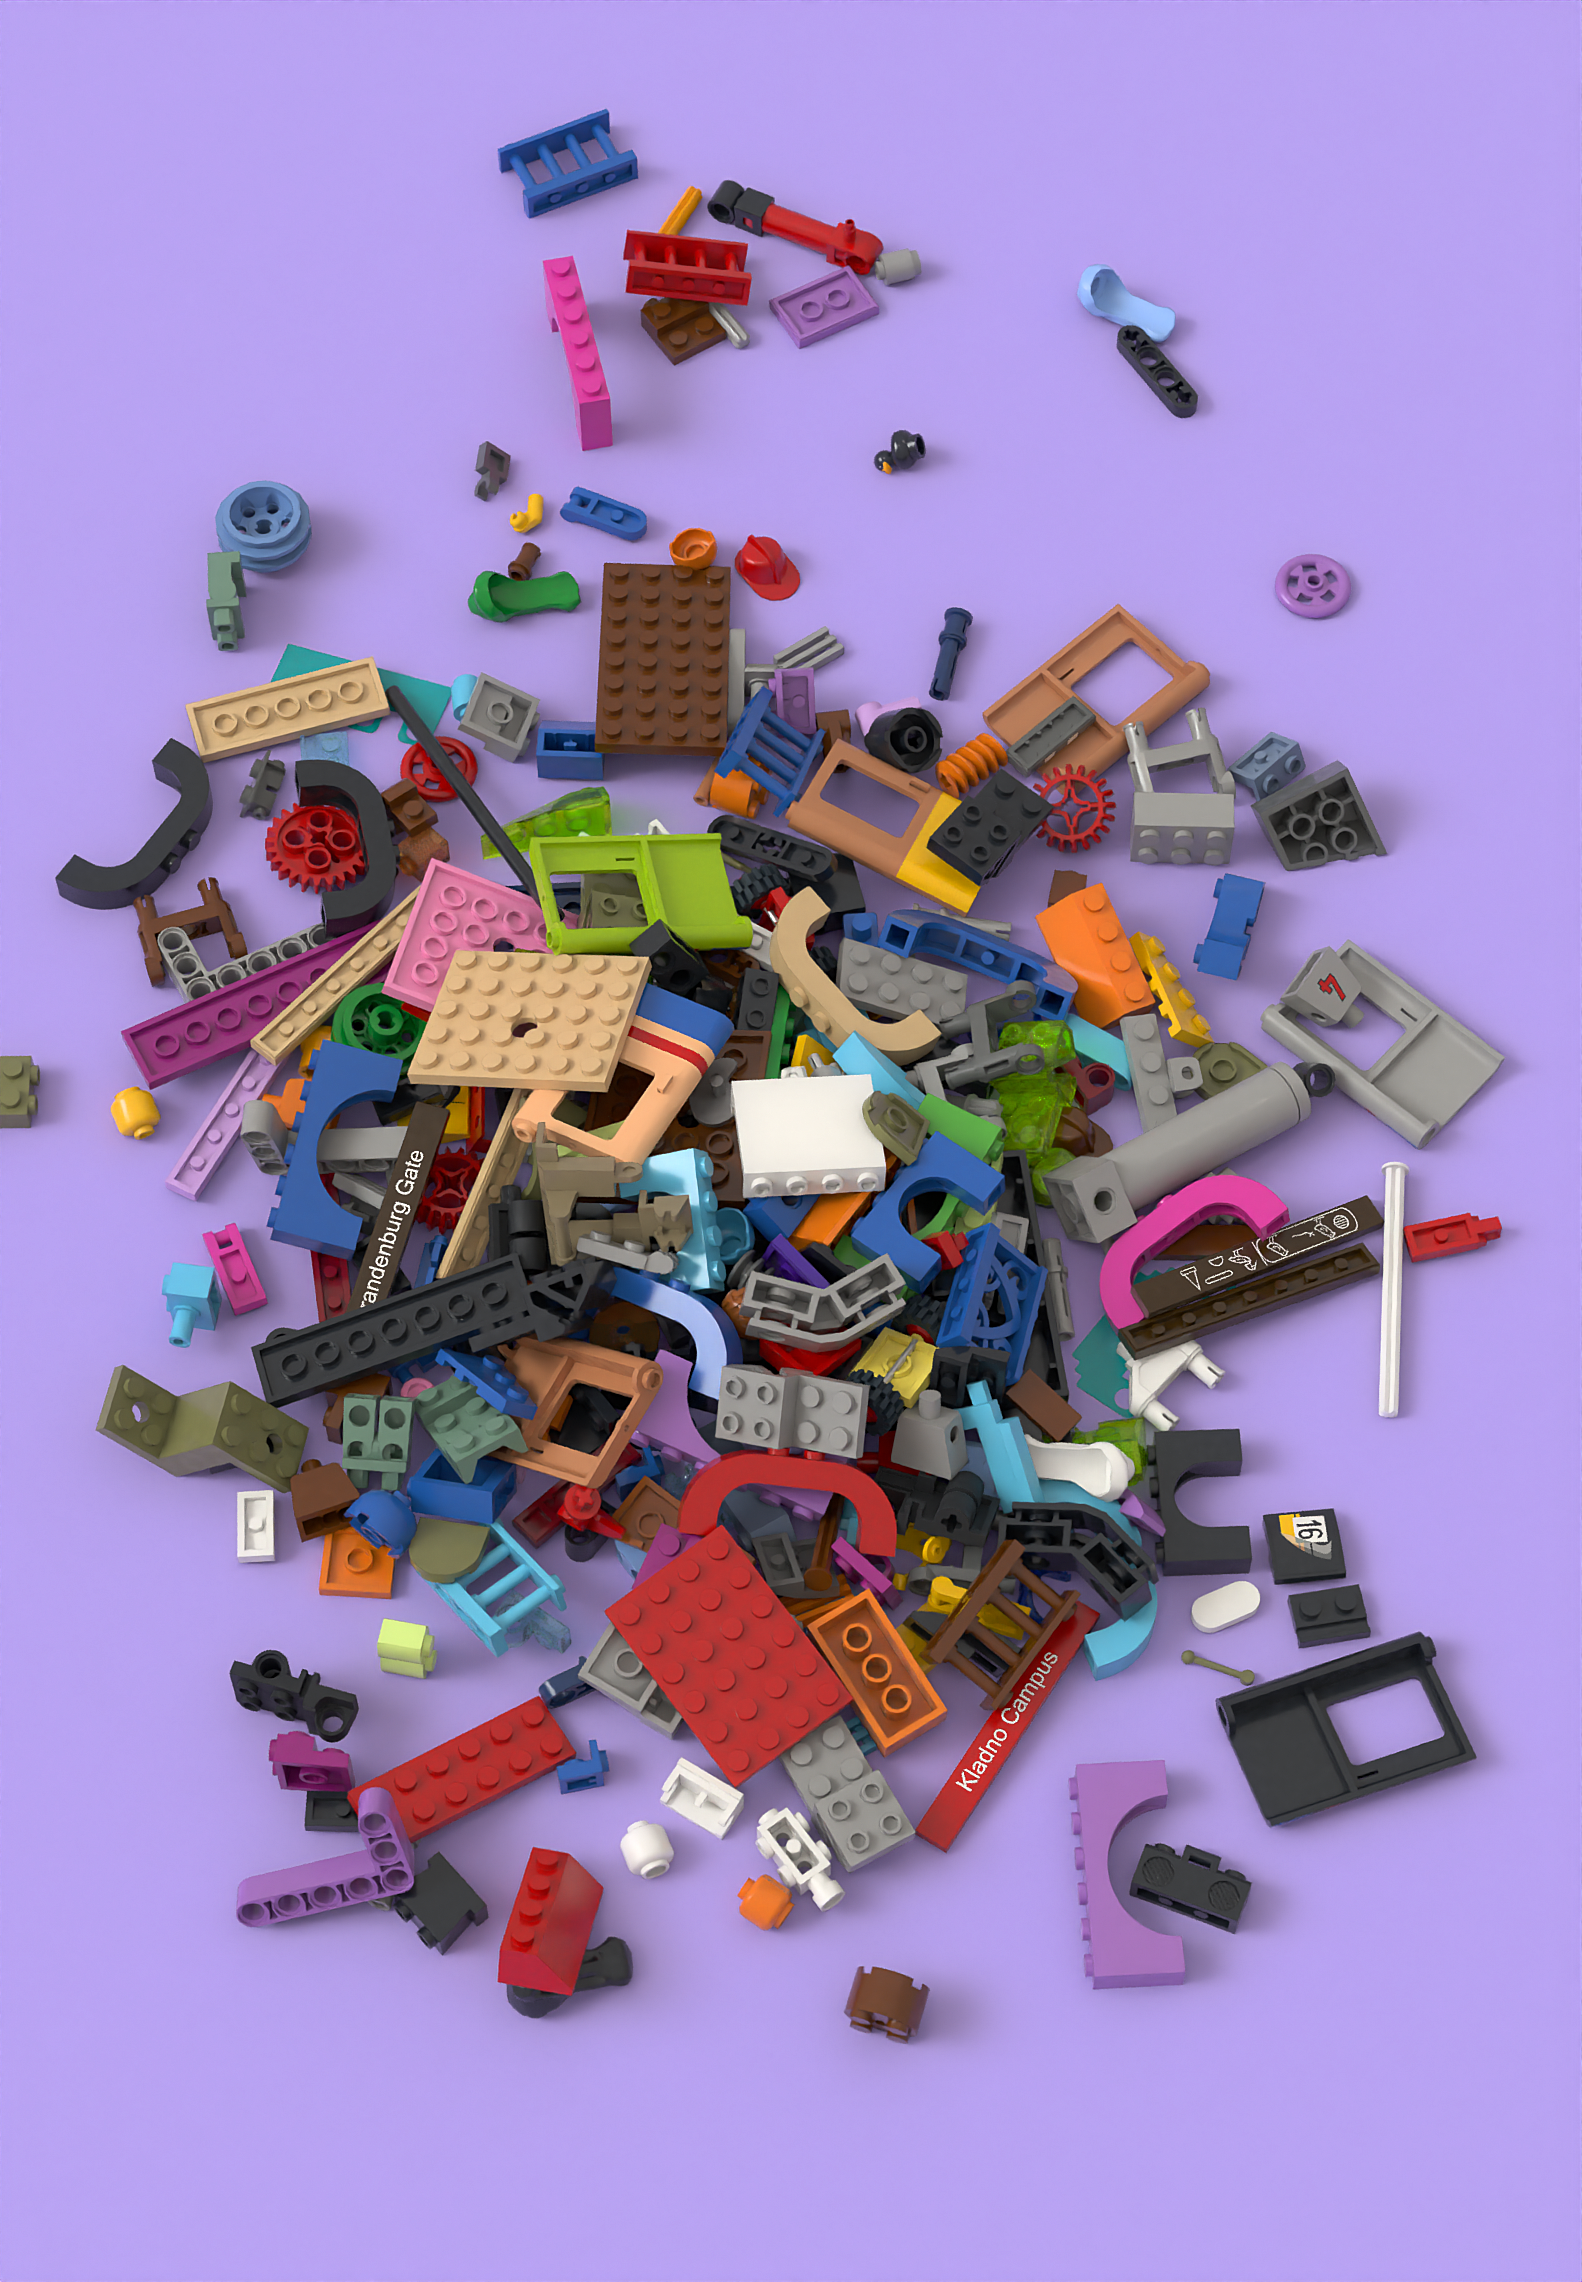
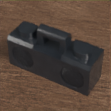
[1129,1843,1252,1934]

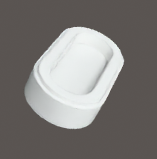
[1191,1581,1260,1633]

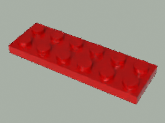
[347,1695,576,1843]

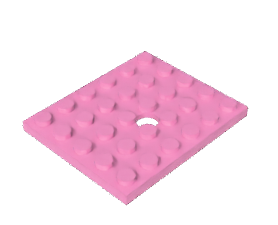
[381,858,579,1038]

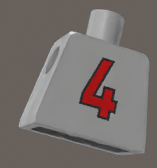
[1280,946,1364,1028]

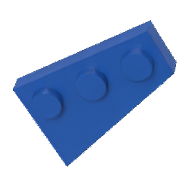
[435,1349,538,1420]

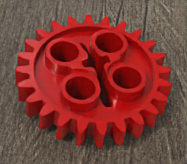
[265,803,365,894]

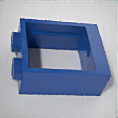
[407,1448,517,1524]

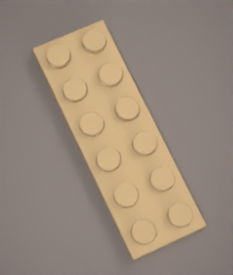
[185,656,390,763]

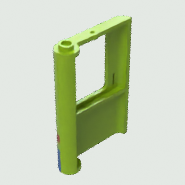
[529,833,753,956]

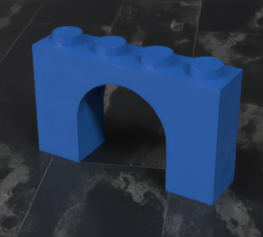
[851,1130,1005,1295]

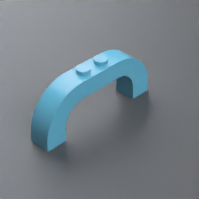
[1038,1479,1157,1681]

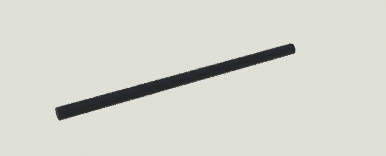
[385,685,565,921]

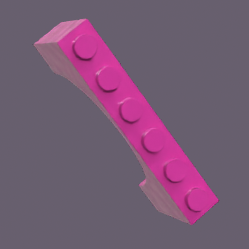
[543,256,613,451]

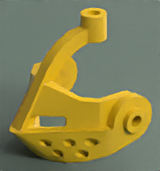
[892,1520,952,1591]

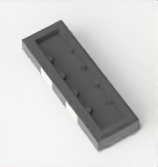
[1005,696,1096,778]

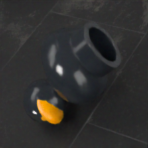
[874,430,926,474]

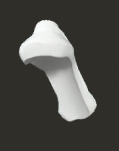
[1024,1434,1135,1502]

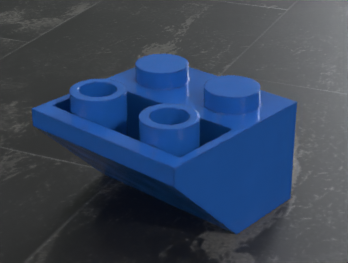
[536,720,605,780]

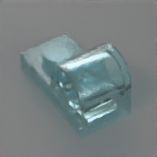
[495,1589,571,1654]

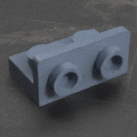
[1227,732,1306,802]

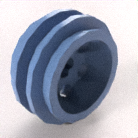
[215,480,312,573]

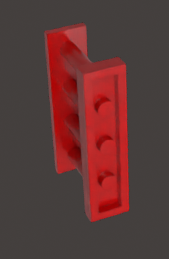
[623,230,752,306]

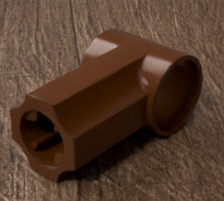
[815,709,851,774]

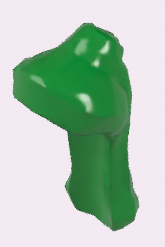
[467,570,581,623]

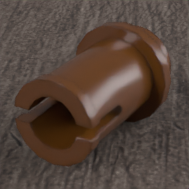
[508,542,541,581]

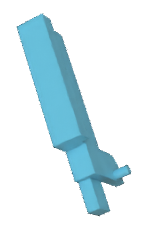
[953,1380,1045,1514]

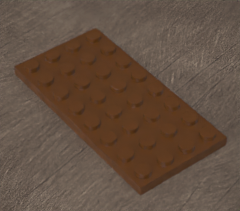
[595,563,731,757]

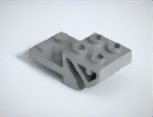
[715,1364,869,1459]
[778,1715,916,1873]

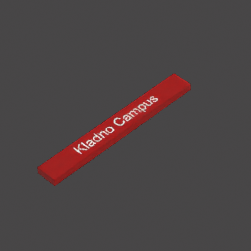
[915,1600,1100,1853]

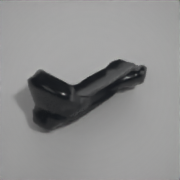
[507,1936,633,2018]

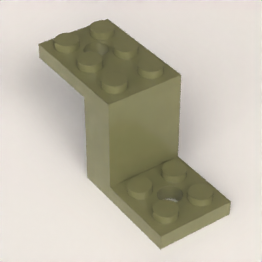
[96,1365,309,1493]

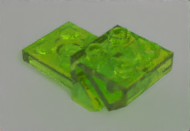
[989,1020,1077,1159]

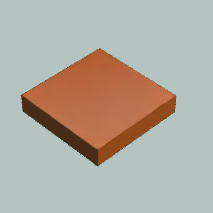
[319,1526,396,1599]

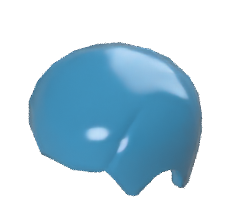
[715,1207,755,1265]

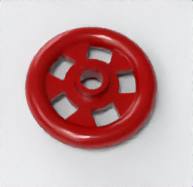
[400,736,478,802]

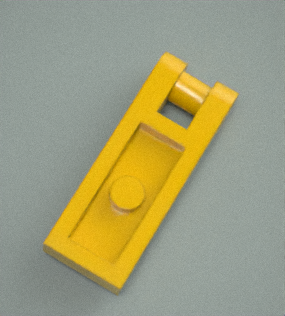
[926,1576,1031,1640]

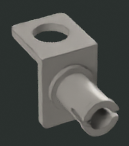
[744,664,778,705]

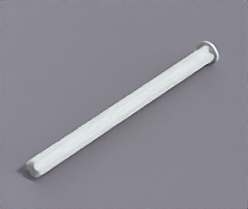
[1379,1162,1409,1418]

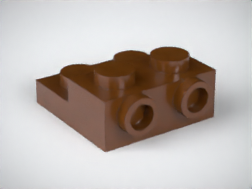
[640,297,726,366]

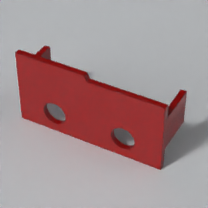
[466,1086,492,1155]

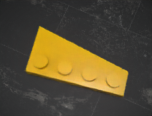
[1128,931,1214,1048]

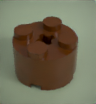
[844,1966,930,2044]

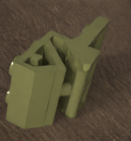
[577,873,648,956]

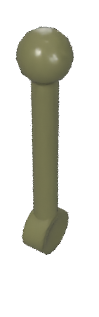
[1181,1650,1255,1686]

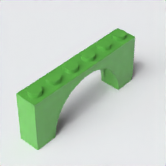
[833,1093,1005,1304]

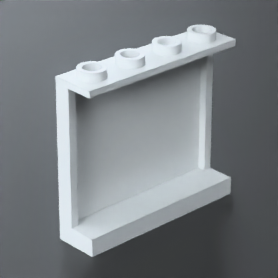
[730,1074,886,1198]

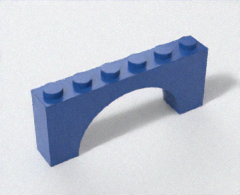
[266,1039,403,1261]

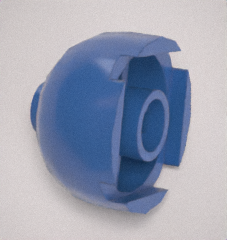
[344,1490,417,1559]

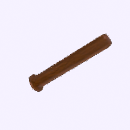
[803,1492,845,1591]

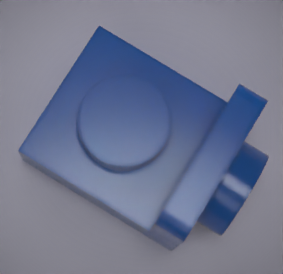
[615,1445,665,1503]
[557,1739,610,1795]

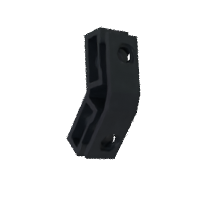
[997,1502,1159,1622]

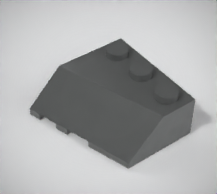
[1250,760,1387,871]

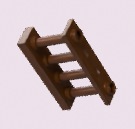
[918,1539,1081,1710]

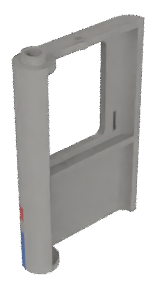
[1260,939,1505,1150]

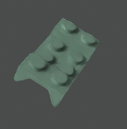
[414,1374,529,1485]

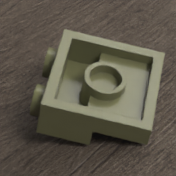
[0,1056,40,1128]

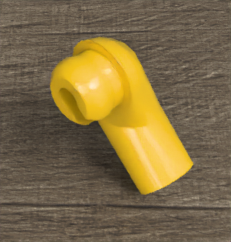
[509,494,544,533]

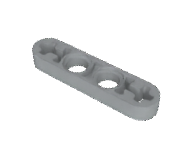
[728,629,746,737]

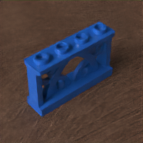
[935,1222,1048,1386]

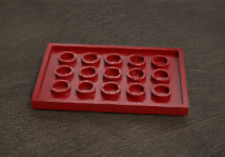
[604,1525,854,1789]

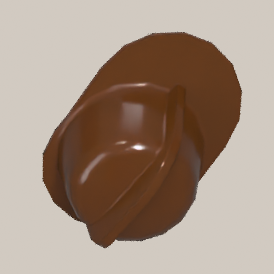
[1036,1106,1113,1163]

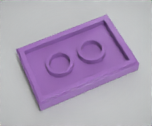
[769,265,879,349]

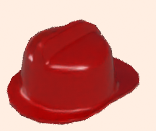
[735,534,800,601]

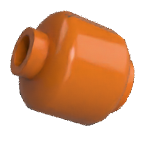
[737,1874,795,1931]

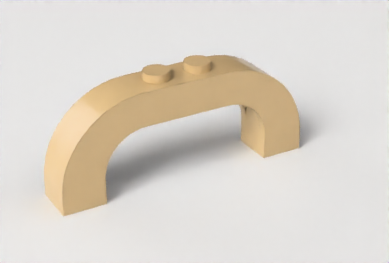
[769,886,942,1066]

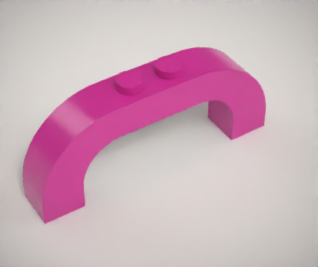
[1099,1175,1290,1336]

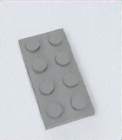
[835,938,968,1038]

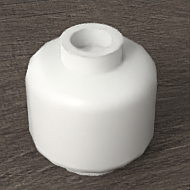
[620,1820,674,1879]

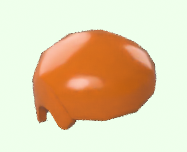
[669,528,717,570]

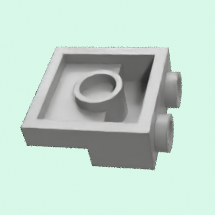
[458,672,540,763]

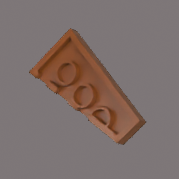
[607,1475,757,1566]

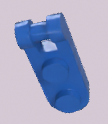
[560,487,647,540]

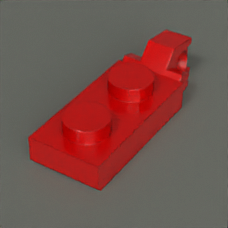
[1403,1213,1502,1263]

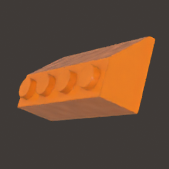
[1035,882,1156,1031]
[787,1145,902,1251]

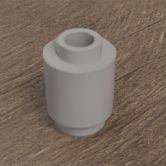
[874,249,921,285]

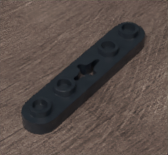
[707,815,838,882]

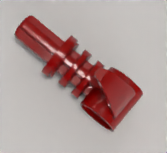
[556,1484,627,1539]

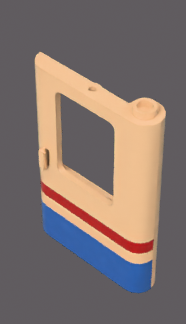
[511,982,735,1166]

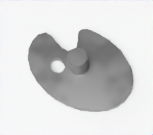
[689,1058,738,1128]

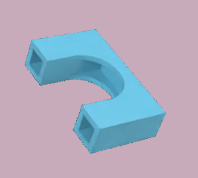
[619,1148,726,1295]

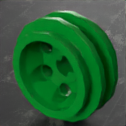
[330,983,427,1081]

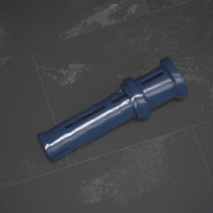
[929,607,973,701]

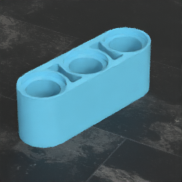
[1047,1014,1133,1091]

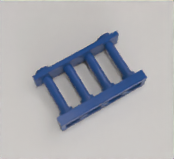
[497,108,638,219]
[714,686,825,817]

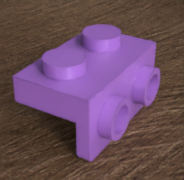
[768,667,816,738]

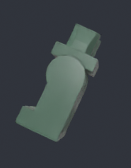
[206,551,246,651]
[342,1393,417,1491]

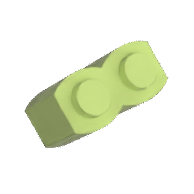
[377,1618,437,1679]

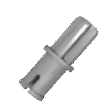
[945,1094,1003,1117]

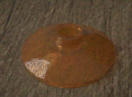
[589,1301,660,1352]

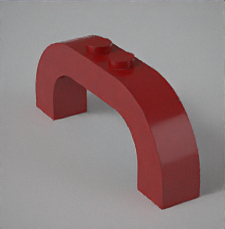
[676,1447,897,1557]

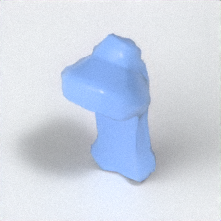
[1077,264,1176,343]

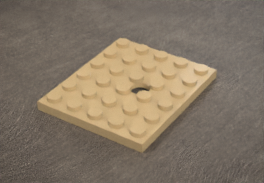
[407,950,652,1092]

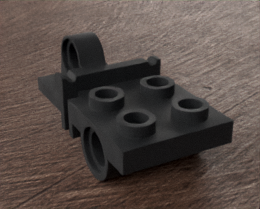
[488,1200,600,1275]
[874,1466,1001,1548]
[229,1650,359,1743]

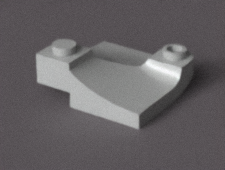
[578,1622,684,1740]

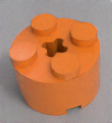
[710,753,772,820]

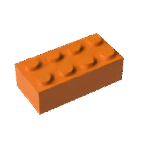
[806,1588,948,1758]

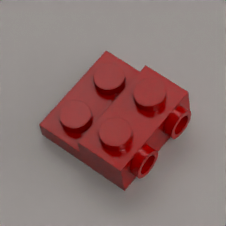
[759,1322,861,1377]

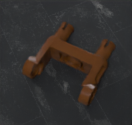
[133,877,248,987]

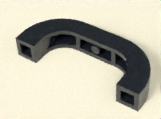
[55,738,213,910]
[294,759,400,939]

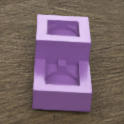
[1117,1487,1166,1537]

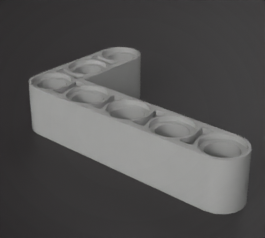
[157,923,336,1003]
[241,1100,408,1175]

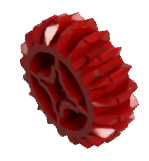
[1033,764,1116,853]
[416,1146,485,1236]

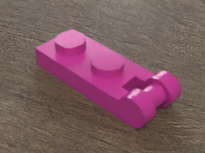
[202,1222,268,1316]

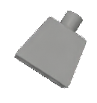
[891,1390,968,1480]

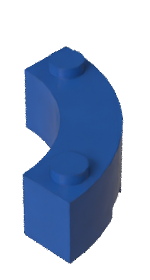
[1193,873,1266,980]

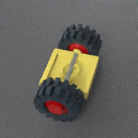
[846,1295,946,1436]

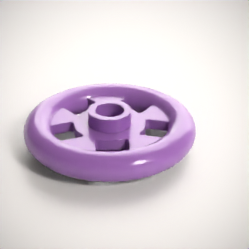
[1275,554,1351,618]

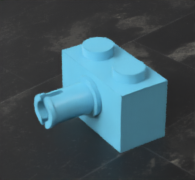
[162,1262,222,1348]

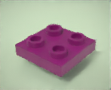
[831,1536,903,1611]

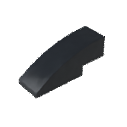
[902,1610,1022,1678]

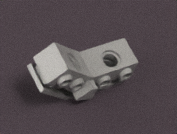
[739,1253,906,1353]

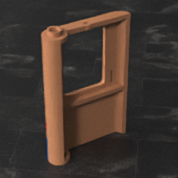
[486,1333,663,1489]

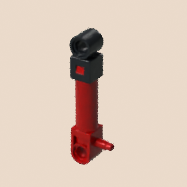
[707,180,883,275]

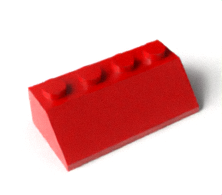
[498,1847,603,1996]

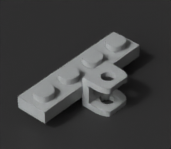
[1119,1013,1203,1133]

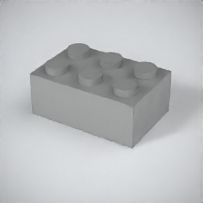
[1130,792,1235,865]

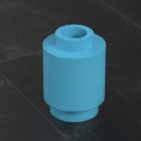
[451,674,478,722]

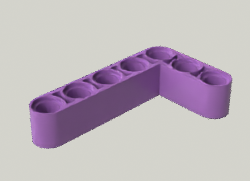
[236,1787,415,1927]

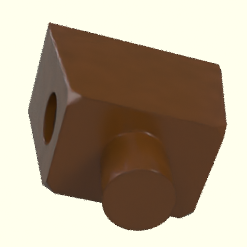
[290,1459,360,1542]

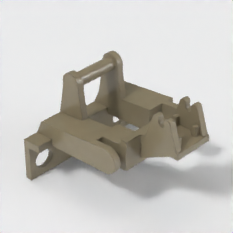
[535,1122,693,1267]

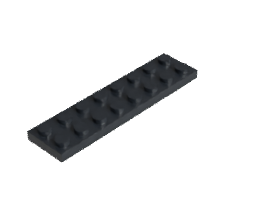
[251,1252,528,1408]

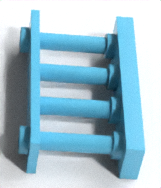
[416,1516,567,1658]

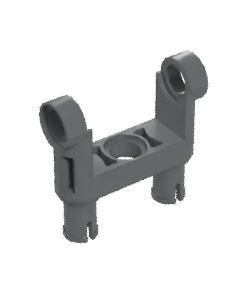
[939,980,1045,1090]
[907,1510,1016,1596]

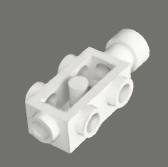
[755,1807,845,1911]

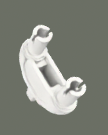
[1116,1340,1225,1431]

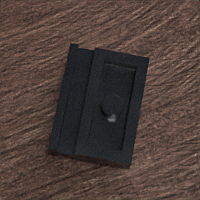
[1287,1584,1371,1649]

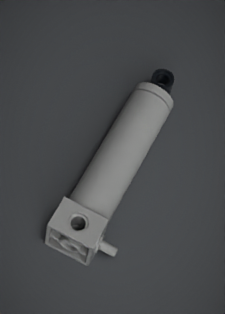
[1042,1062,1336,1256]

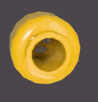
[110,1086,161,1140]

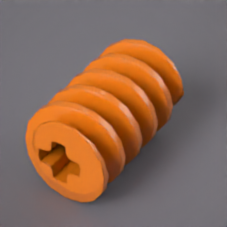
[935,733,1008,799]

